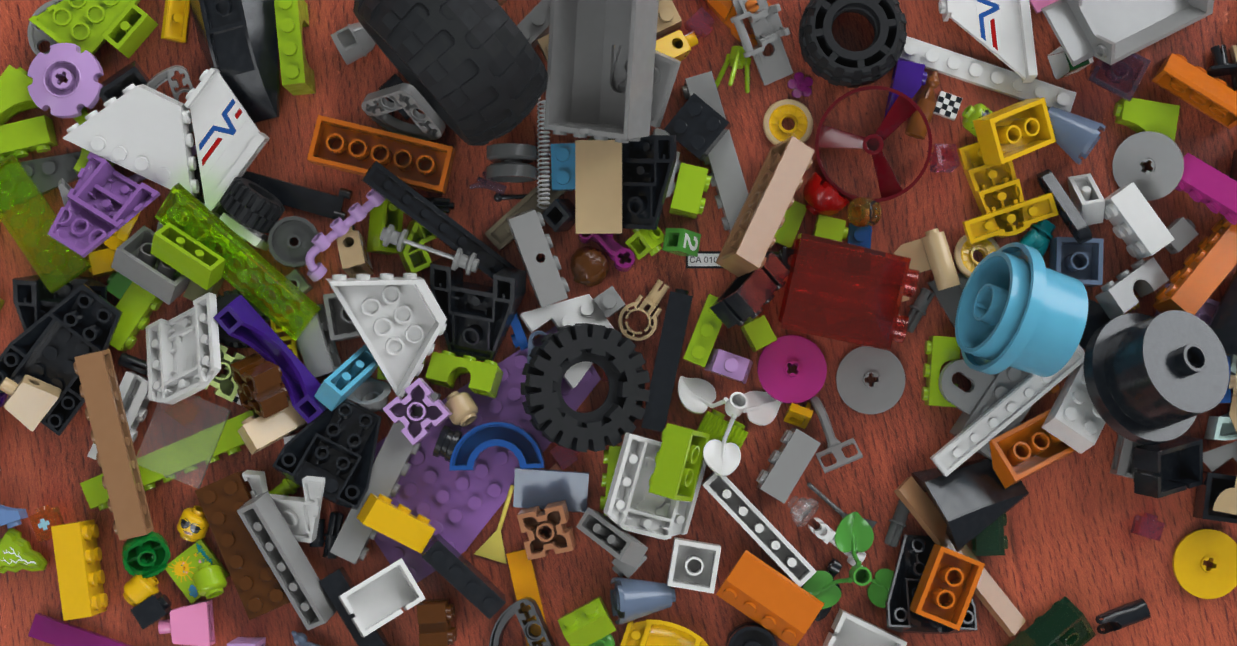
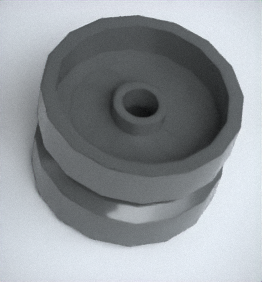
[486,143,537,183]
[268,216,319,268]

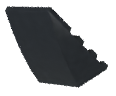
[911,458,1029,553]

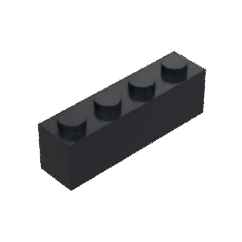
[422,534,506,619]

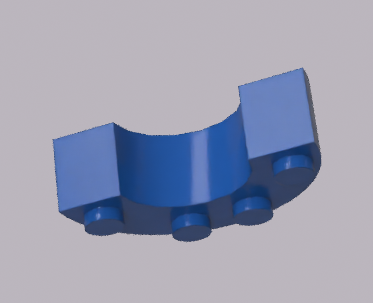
[449,422,545,471]

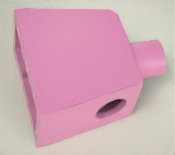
[158,599,216,646]

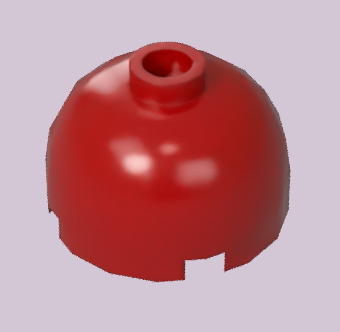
[803,172,849,216]

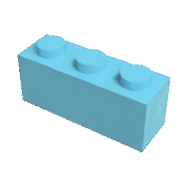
[314,345,378,412]

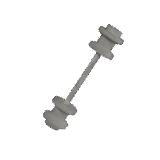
[380,224,480,276]

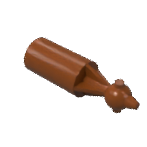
[905,71,940,140]

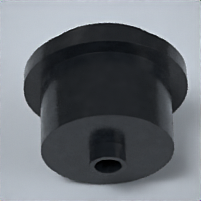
[1084,310,1229,445]

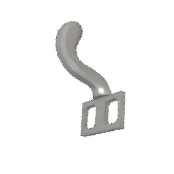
[811,396,863,473]

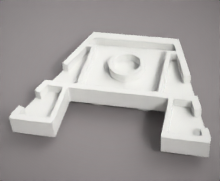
[520,294,614,389]
[242,470,325,543]

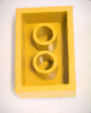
[973,97,1056,165]

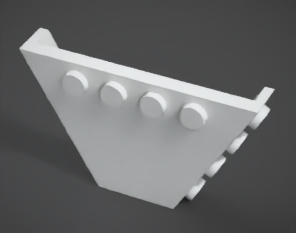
[62,83,199,200]
[326,273,447,398]

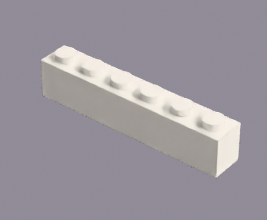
[701,472,817,587]

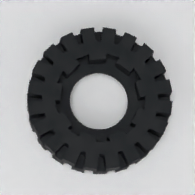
[521,323,650,452]

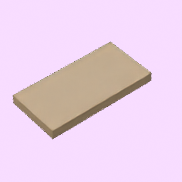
[575,140,623,234]

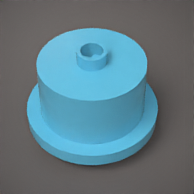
[955,242,1088,377]

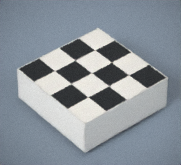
[933,91,963,121]

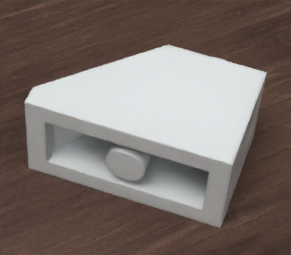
[1068,173,1105,225]

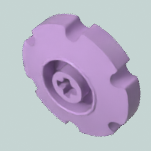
[27,43,104,118]

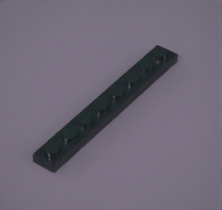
[361,161,517,280]

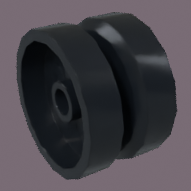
[725,622,778,646]

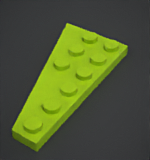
[28,0,141,55]

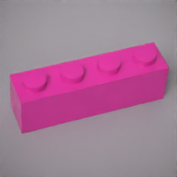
[1175,153,1237,225]

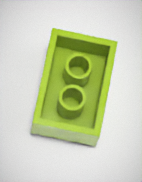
[649,423,710,502]

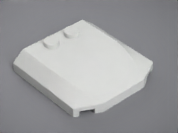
[145,292,221,405]
[603,432,707,540]

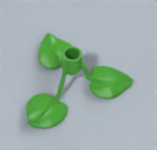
[803,512,894,609]

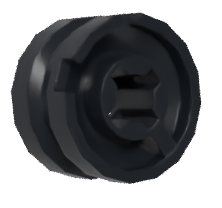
[433,425,462,462]

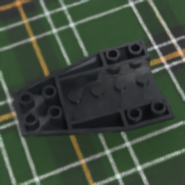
[190,0,280,123]
[0,284,123,436]

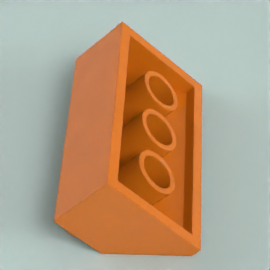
[1151,53,1237,129]
[989,409,1076,489]
[716,550,825,646]

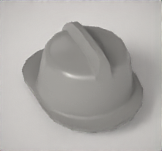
[346,377,391,413]

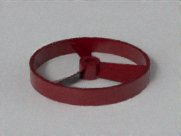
[815,86,932,202]

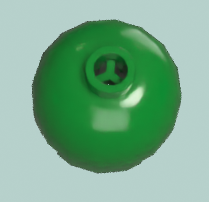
[121,531,171,578]

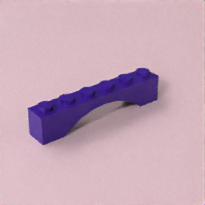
[213,295,327,424]

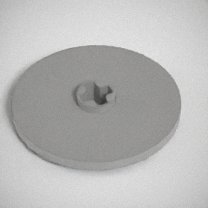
[1112,131,1184,201]
[836,345,905,414]

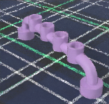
[305,189,385,282]

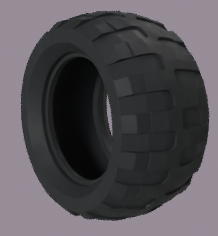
[353,0,548,146]

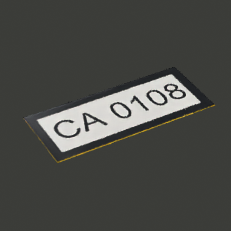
[686,251,723,269]

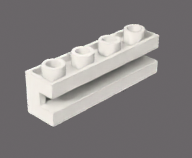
[87,371,150,460]

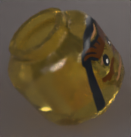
[847,197,882,227]

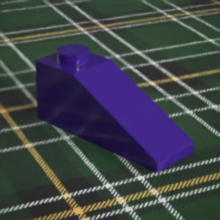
[884,59,927,118]

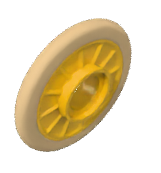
[763,99,813,145]
[954,235,1000,278]

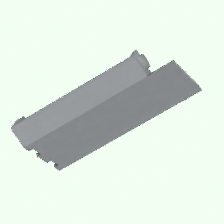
[1041,0,1214,67]

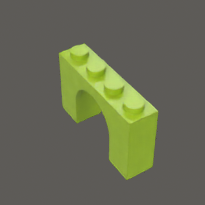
[274,0,316,96]

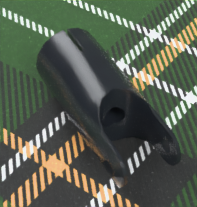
[1095,598,1151,634]

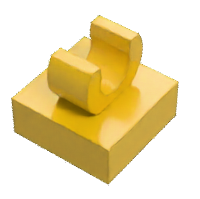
[783,402,813,429]

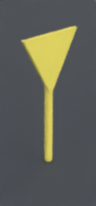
[474,485,514,564]

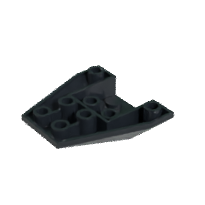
[273,399,382,510]
[885,535,978,634]

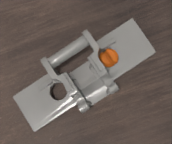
[730,0,793,86]

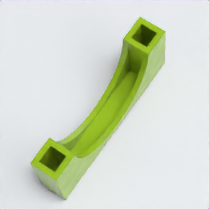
[0,65,115,175]

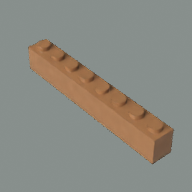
[74,349,154,541]

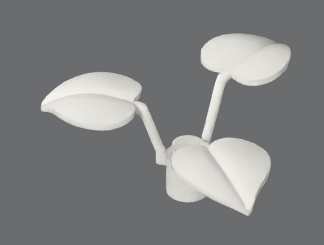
[678,376,782,477]

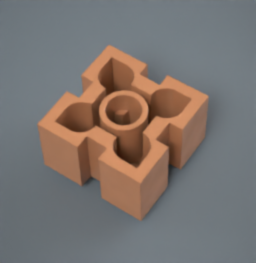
[517,500,576,560]

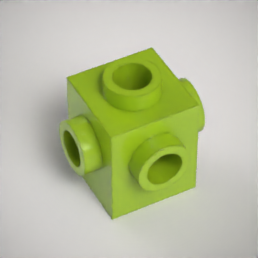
[625,226,665,260]

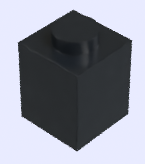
[542,199,575,232]
[131,592,172,629]

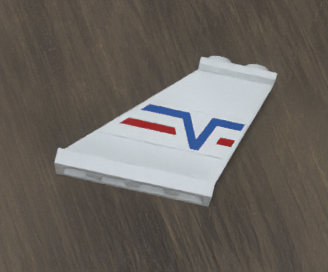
[938,0,1038,83]
[184,68,270,212]

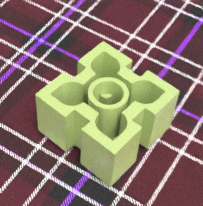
[205,344,246,402]

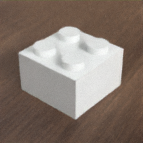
[667,537,721,594]

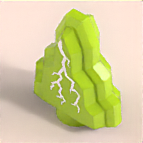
[0,528,48,574]

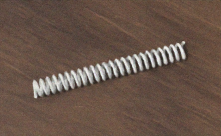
[537,97,550,209]

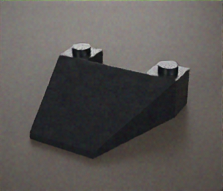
[430,257,527,361]

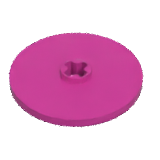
[757,335,827,404]

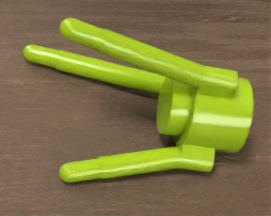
[715,46,751,93]

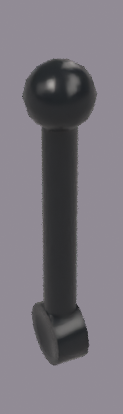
[493,193,527,202]

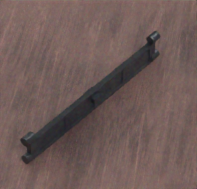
[195,156,352,221]

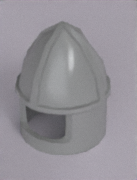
[331,22,376,65]

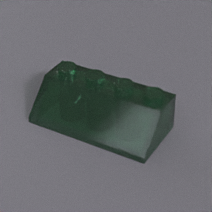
[1007,596,1096,646]

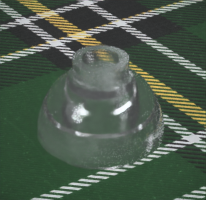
[788,496,819,527]

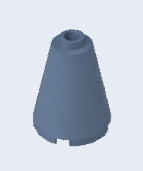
[1048,106,1107,165]
[610,577,676,624]

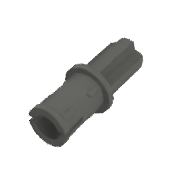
[902,288,935,333]
[884,500,910,547]

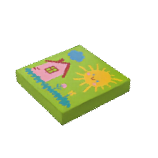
[165,539,230,604]

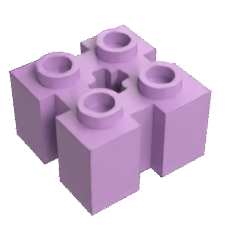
[383,378,452,445]

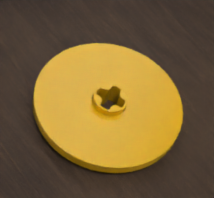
[1172,529,1237,599]

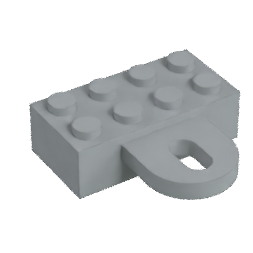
[938,359,1032,460]

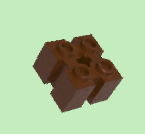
[230,354,289,418]
[416,598,457,646]

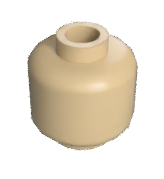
[445,391,478,427]

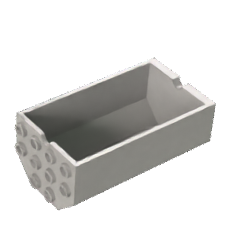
[544,0,659,143]

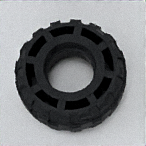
[798,0,907,88]

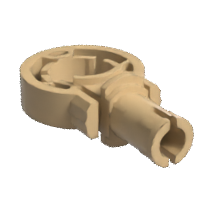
[618,279,670,341]

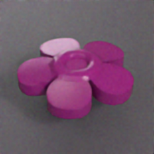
[787,72,813,99]

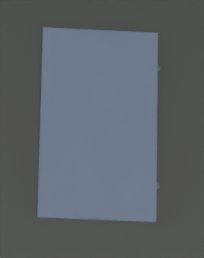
[513,467,589,513]

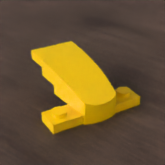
[957,142,1059,244]

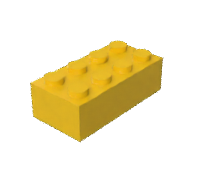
[51,519,108,621]

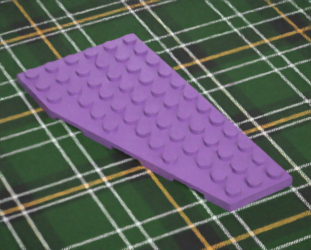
[373,326,601,583]

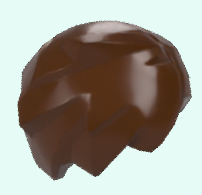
[570,246,609,287]

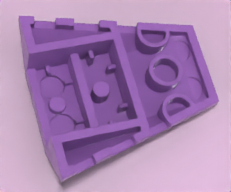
[48,152,161,258]

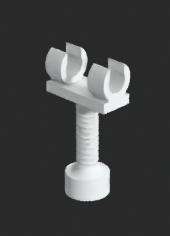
[808,517,866,566]

